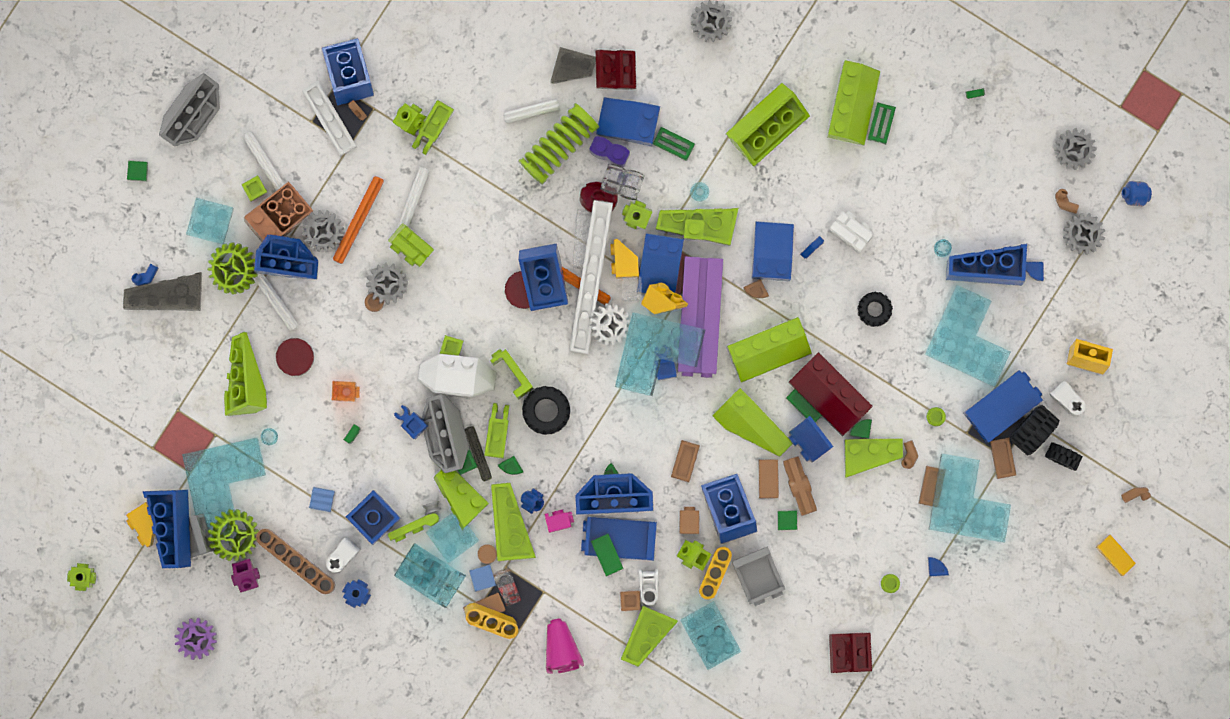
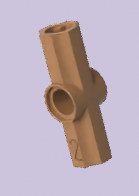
[783,456,817,516]

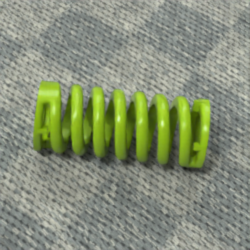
[518,103,600,185]

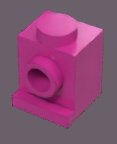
[544,509,574,533]

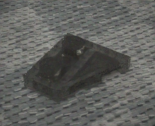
[550,47,596,84]

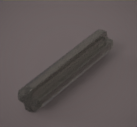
[465,426,492,481]

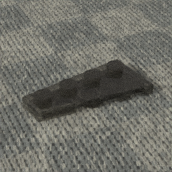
[123,272,202,311]

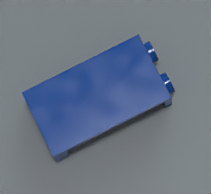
[963,370,1043,443]
[581,517,657,561]

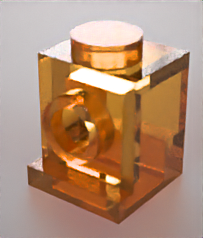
[332,381,360,402]

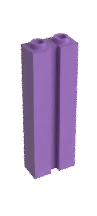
[678,256,723,378]

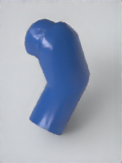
[131,264,158,286]

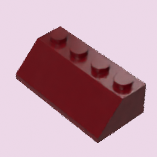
[788,352,873,437]

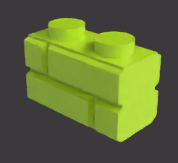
[388,223,434,267]

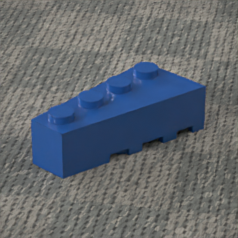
[946,244,1027,286]
[143,490,191,569]

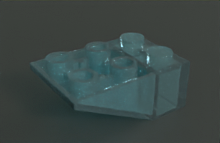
[394,543,466,608]
[680,601,741,670]

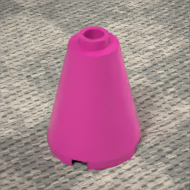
[546,619,584,674]

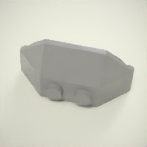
[159,73,220,147]
[421,394,469,473]

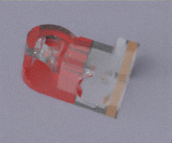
[493,567,521,607]

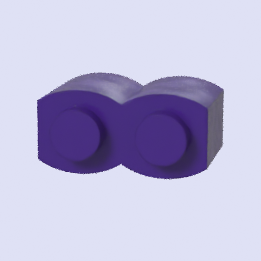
[589,136,630,167]

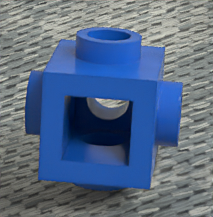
[342,579,371,608]

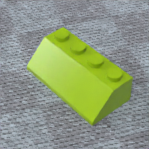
[827,60,880,145]
[725,83,810,166]
[727,317,812,383]

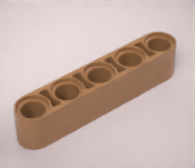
[256,529,335,594]

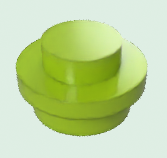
[926,407,946,426]
[881,574,900,593]

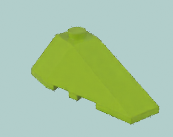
[224,332,267,416]
[712,388,792,457]

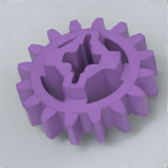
[174,618,217,660]

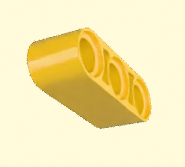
[699,547,732,600]
[464,603,518,639]

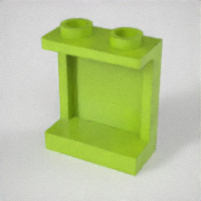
[490,349,534,400]

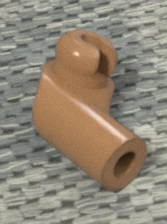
[1055,189,1079,214]
[901,440,918,469]
[1121,487,1151,503]

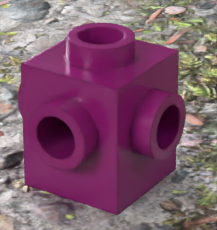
[231,559,260,593]

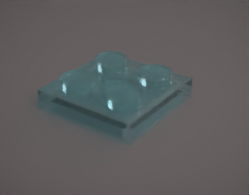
[186,198,234,245]
[426,513,480,563]

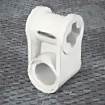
[1050,380,1086,416]
[326,537,361,573]
[639,569,659,606]

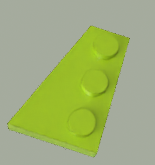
[434,469,489,530]

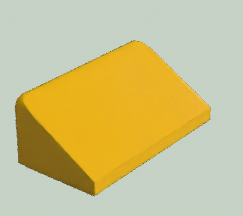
[1096,535,1136,576]

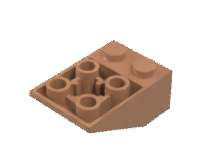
[244,181,313,242]

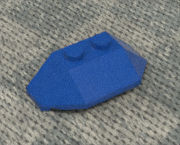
[254,234,318,279]
[575,473,654,515]

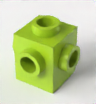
[392,103,427,135]
[621,200,652,229]
[676,540,712,571]
[67,563,96,591]

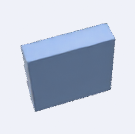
[309,487,335,512]
[469,565,496,592]

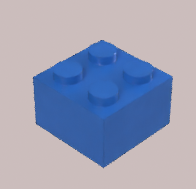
[346,490,402,545]

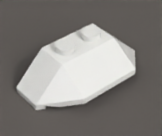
[418,354,496,397]

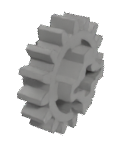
[691,0,732,42]
[1054,128,1097,170]
[302,210,344,252]
[1063,213,1105,255]
[366,263,408,305]

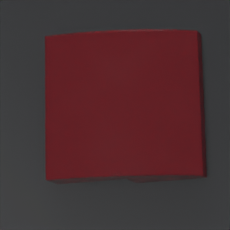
[595,50,636,89]
[829,633,872,673]

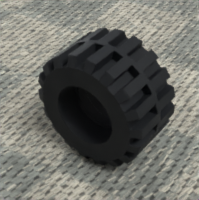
[522,386,570,435]
[1010,405,1060,456]

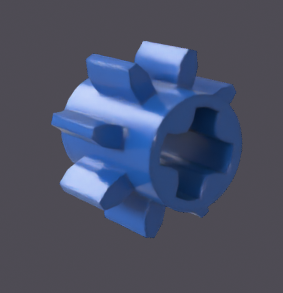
[521,488,544,514]

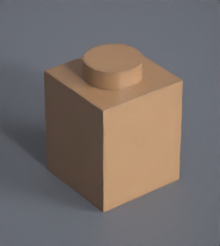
[679,507,699,534]

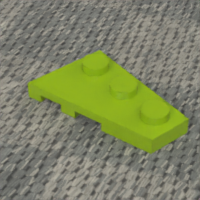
[844,439,903,478]
[621,606,678,667]

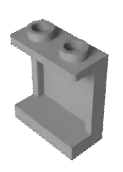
[156,514,214,558]
[732,546,785,606]

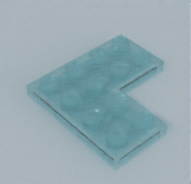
[924,285,1011,387]
[615,312,705,396]
[182,438,266,528]
[928,454,1011,543]

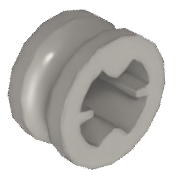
[423,501,441,515]

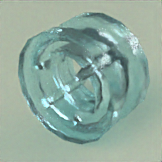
[934,239,952,257]
[261,428,278,445]

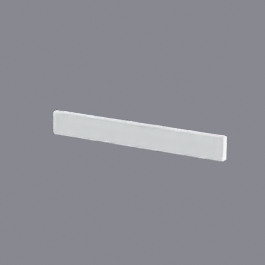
[569,200,613,354]

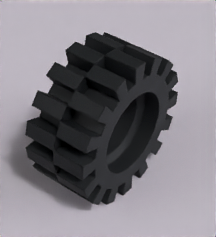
[857,291,893,327]
[1045,442,1083,471]

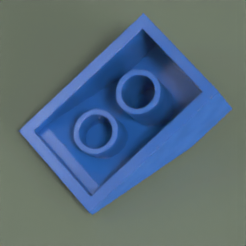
[322,38,374,105]
[596,97,660,147]
[752,221,794,281]
[637,234,684,294]
[518,243,568,311]
[788,416,834,463]
[701,474,757,544]

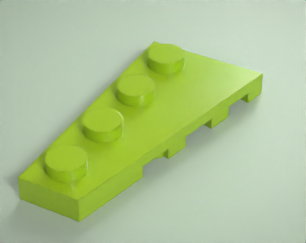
[656,208,739,246]
[491,483,536,561]

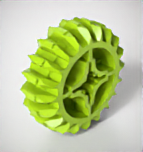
[207,242,258,295]
[207,509,259,561]

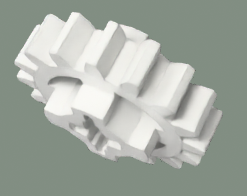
[589,303,631,345]

